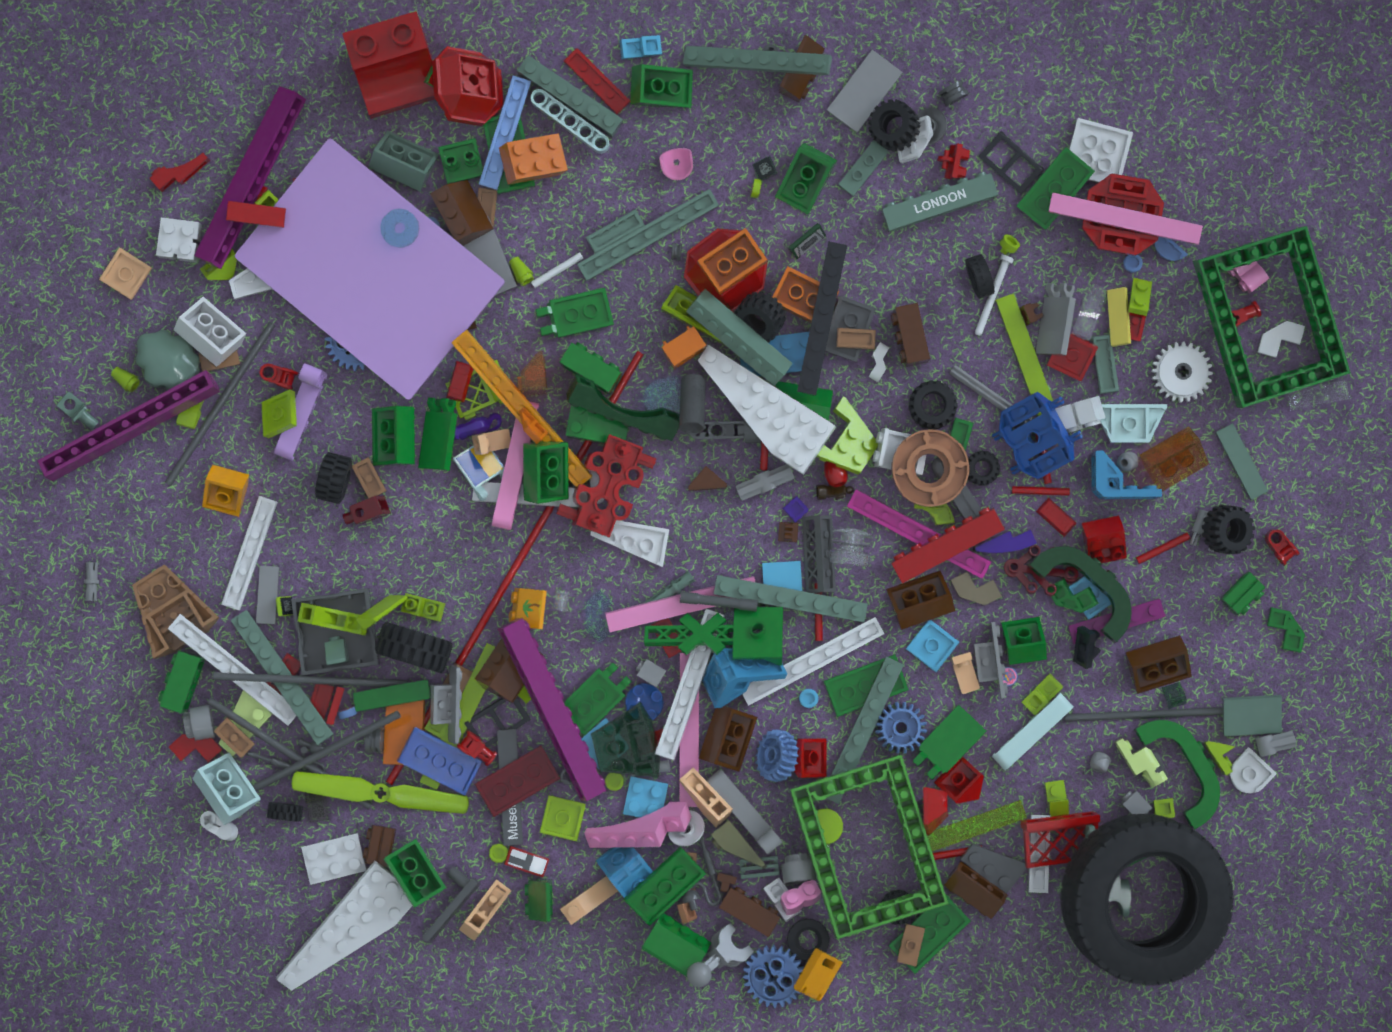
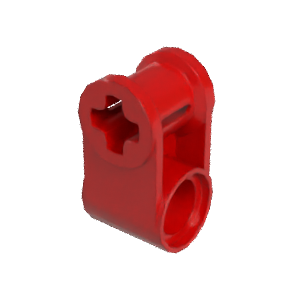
[260,363,298,390]
[1265,530,1300,566]

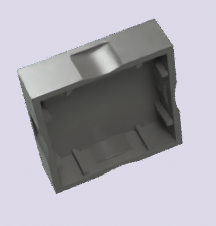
[291,588,380,676]

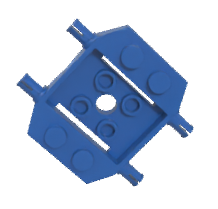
[992,392,1083,479]

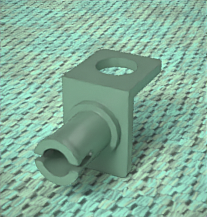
[57,391,99,430]

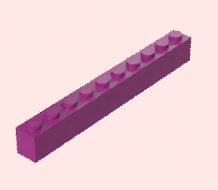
[194,86,306,269]
[37,370,220,481]
[497,618,606,801]

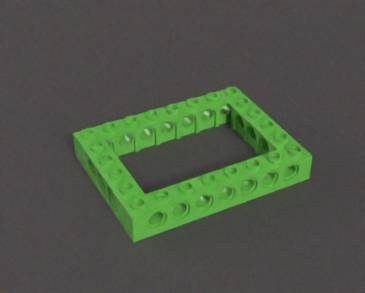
[789,755,948,939]

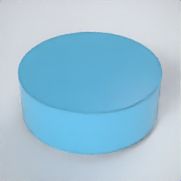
[799,689,818,708]

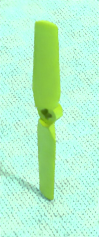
[291,771,469,814]

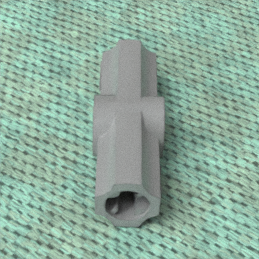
[735,464,795,501]

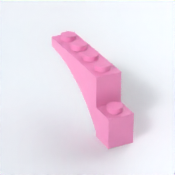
[584,802,692,848]

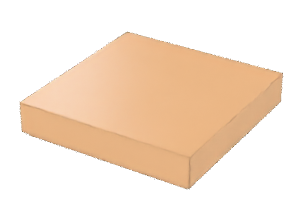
[99,247,152,300]

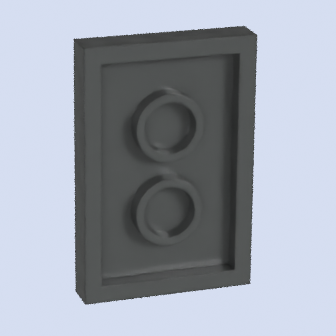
[825,296,876,363]

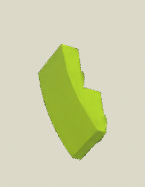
[176,401,204,430]
[401,593,446,622]

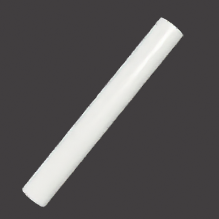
[531,252,584,288]

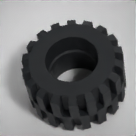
[868,99,920,152]
[734,292,786,343]
[908,380,958,430]
[315,452,352,504]
[1202,505,1255,554]

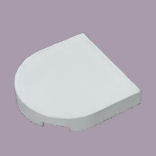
[1230,747,1277,793]

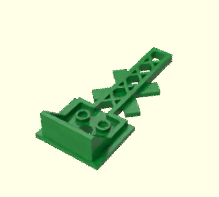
[644,607,783,666]

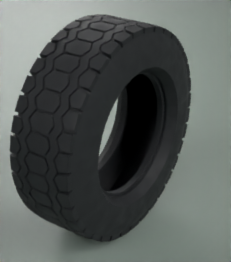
[1060,814,1234,985]

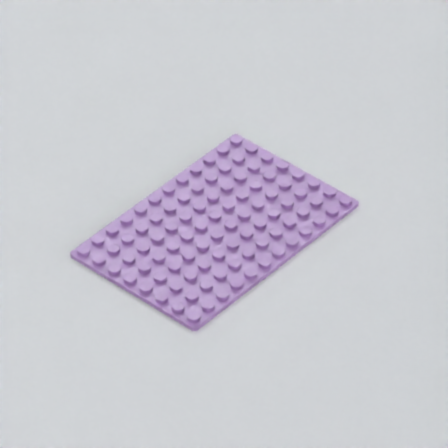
[235,139,505,400]

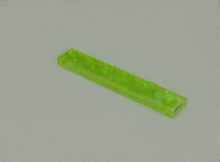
[927,800,1027,851]

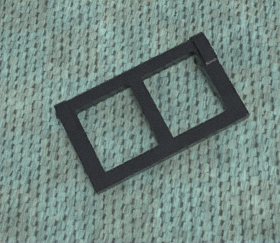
[979,131,1044,194]
[465,697,531,747]

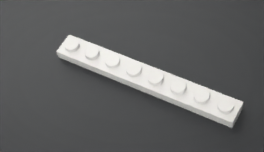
[655,609,724,761]
[168,614,296,726]
[742,617,884,706]

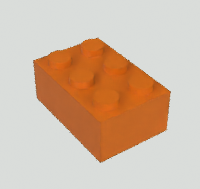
[499,133,568,185]
[698,228,767,295]
[772,266,839,323]

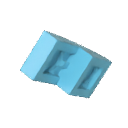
[620,35,662,60]

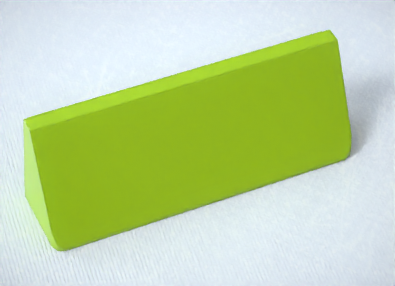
[356,595,408,630]

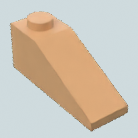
[679,767,733,828]
[560,876,618,925]
[459,879,511,941]

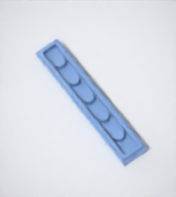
[479,75,531,190]

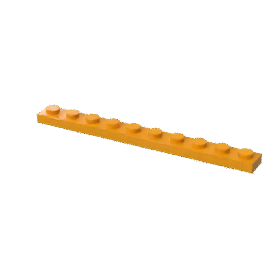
[451,329,593,487]

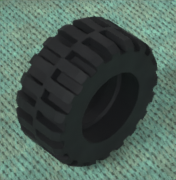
[375,622,453,674]

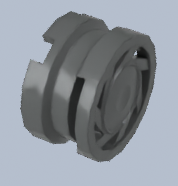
[939,80,969,107]
[365,727,385,754]

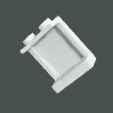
[873,428,926,475]

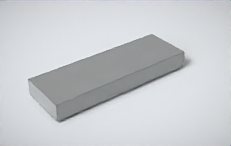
[256,566,280,624]

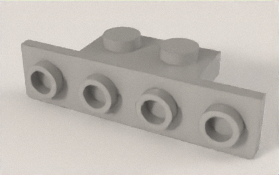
[974,622,1008,699]
[430,665,462,744]

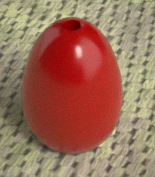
[824,461,848,487]

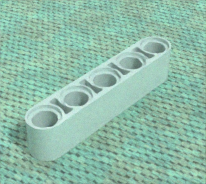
[531,89,609,154]
[992,692,1074,770]

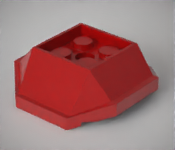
[432,46,504,126]
[1081,173,1164,256]
[684,228,768,312]

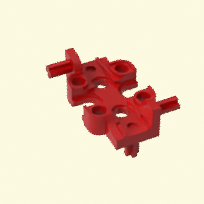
[556,434,656,538]

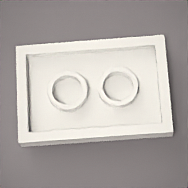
[301,833,367,885]

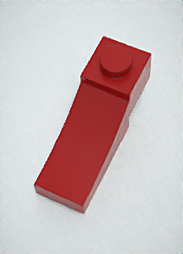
[150,153,210,192]

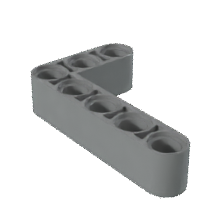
[706,768,783,854]

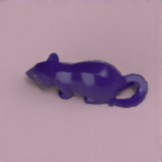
[454,413,502,440]

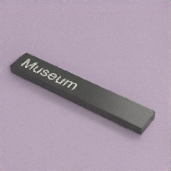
[497,729,523,846]

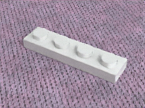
[1028,815,1051,893]

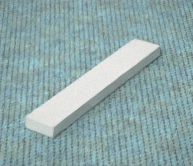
[472,482,588,508]
[221,496,278,611]

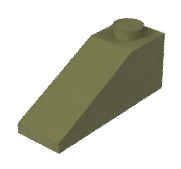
[711,820,767,869]

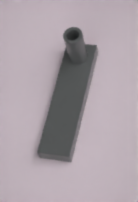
[422,866,481,943]

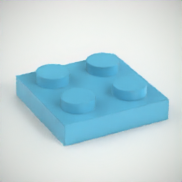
[623,776,668,818]

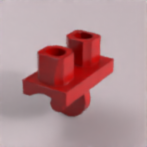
[937,143,970,180]

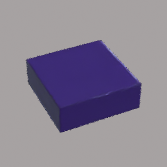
[782,496,809,523]

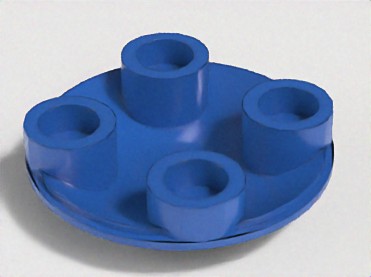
[625,683,664,722]

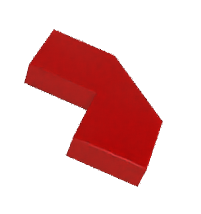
[169,734,223,763]

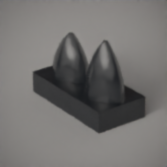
[1073,626,1101,669]

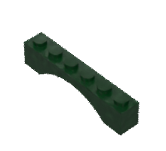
[566,375,680,441]

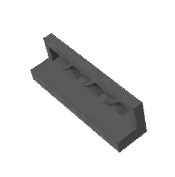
[802,515,836,593]

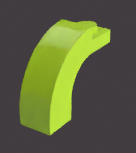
[298,603,367,636]

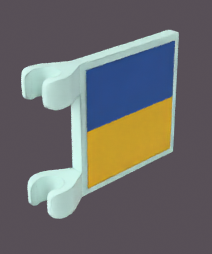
[453,446,504,501]

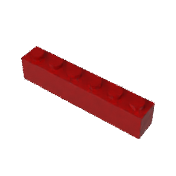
[891,507,1005,583]

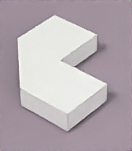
[897,115,933,163]
[1257,321,1305,358]

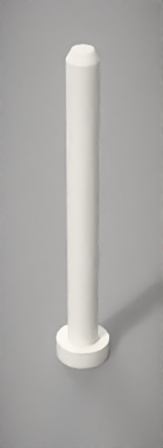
[975,254,1014,336]

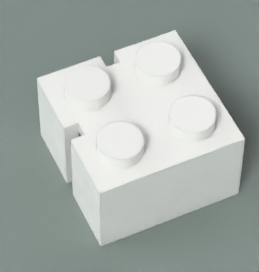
[156,217,202,263]
[1055,396,1106,433]

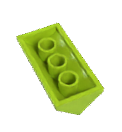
[661,285,728,348]

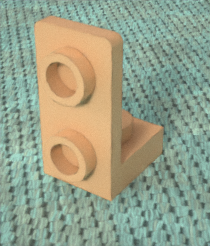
[472,429,511,455]
[950,652,980,694]

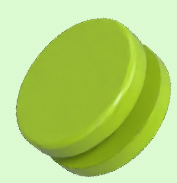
[817,808,843,844]

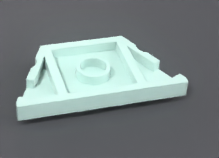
[1100,404,1167,443]

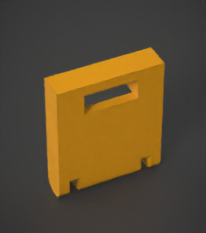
[794,948,843,1001]

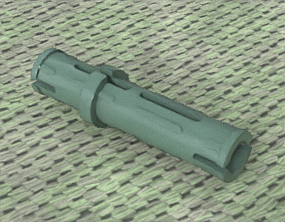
[642,571,695,604]

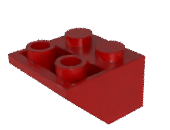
[1082,515,1127,563]

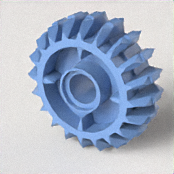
[875,702,927,754]
[755,729,799,782]

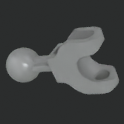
[687,923,754,987]

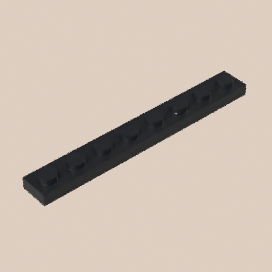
[797,241,847,396]

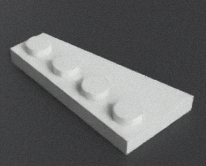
[590,520,669,567]

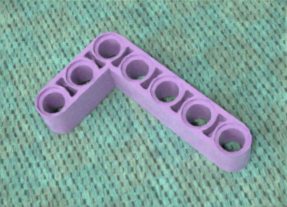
[274,363,327,461]

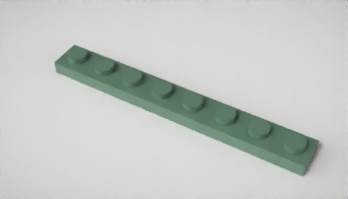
[683,46,832,76]
[577,189,719,281]
[713,575,868,623]
[230,610,334,746]
[826,656,904,804]

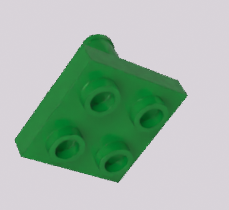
[438,138,483,184]

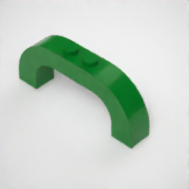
[1134,720,1220,830]

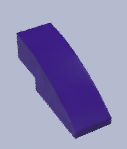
[974,530,1037,554]

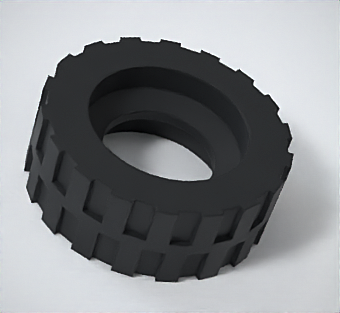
[965,254,995,299]
[787,918,830,962]

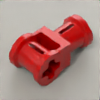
[1232,301,1261,327]
[456,730,497,766]

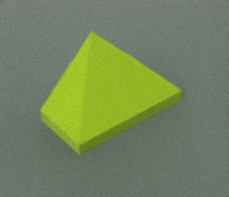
[200,249,237,280]

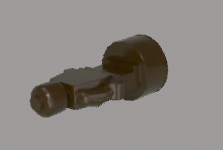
[816,484,854,500]

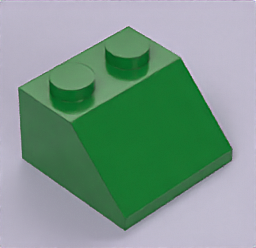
[1001,617,1047,665]

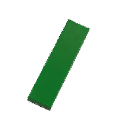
[353,679,431,712]

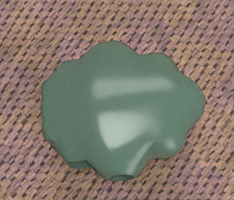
[135,330,199,390]

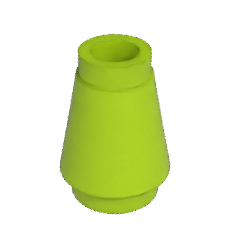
[509,257,534,286]
[111,367,140,393]

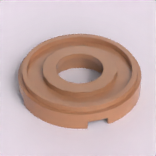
[891,429,969,507]

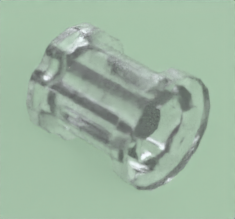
[552,590,572,612]

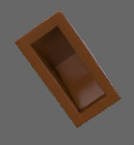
[688,466,727,491]

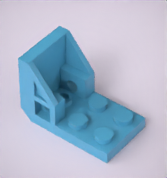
[1091,451,1162,499]
[702,648,787,708]
[596,847,653,923]

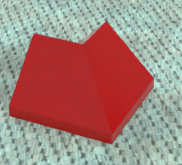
[794,738,827,778]
[934,757,984,804]
[923,787,948,835]

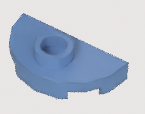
[1154,237,1188,261]

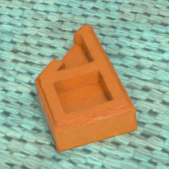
[519,407,548,444]

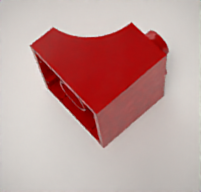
[342,11,435,119]

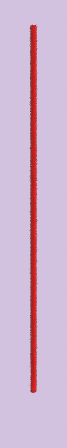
[386,351,644,785]

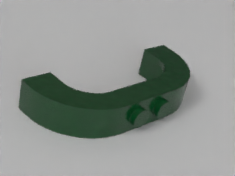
[1028,546,1132,643]

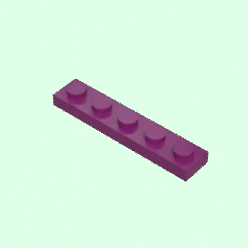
[1068,598,1166,644]

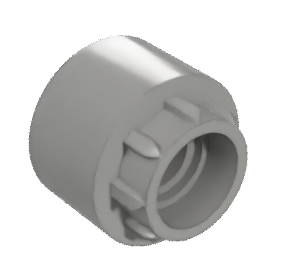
[183,705,215,741]
[781,853,816,885]

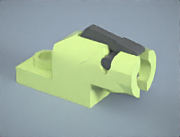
[1114,738,1168,788]

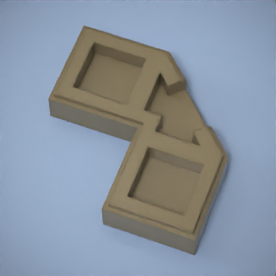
[950,571,1002,606]

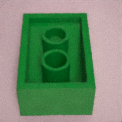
[630,64,693,108]
[775,143,837,215]
[566,405,632,444]
[525,879,553,922]

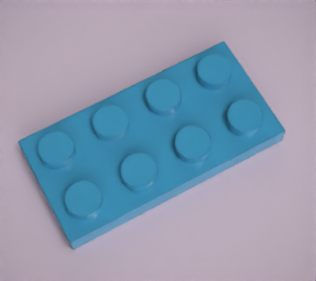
[740,332,809,377]

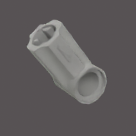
[1255,731,1296,757]

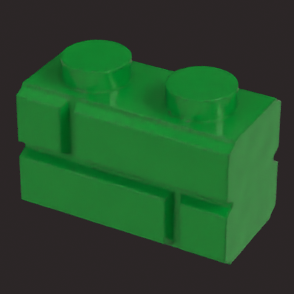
[1220,571,1265,615]

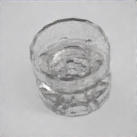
[829,528,873,567]

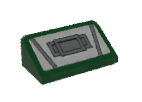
[789,223,826,259]

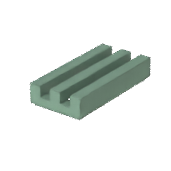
[739,856,780,879]

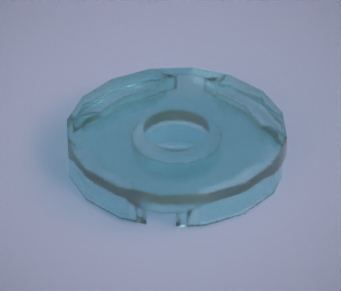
[380,209,419,248]

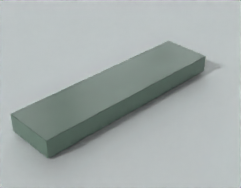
[1215,423,1268,500]

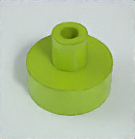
[1000,234,1020,255]

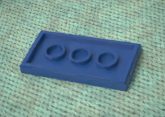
[397,727,482,796]

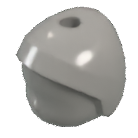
[1117,451,1139,472]
[1090,752,1111,773]

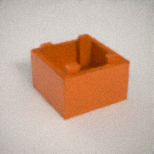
[662,325,707,370]

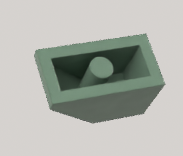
[325,636,350,665]

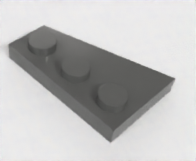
[960,843,1027,894]

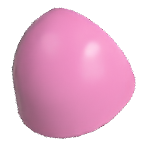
[659,148,693,180]

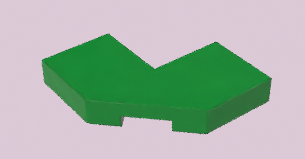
[1047,579,1099,613]
[1267,607,1305,653]

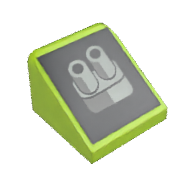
[276,596,293,617]

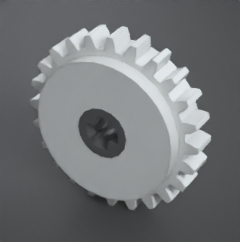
[1151,342,1213,403]

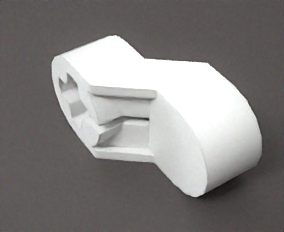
[869,342,890,382]
[200,811,238,841]

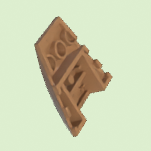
[132,564,219,659]

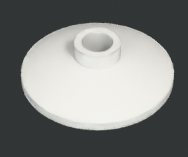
[668,810,705,847]

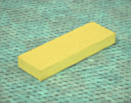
[1107,287,1131,347]

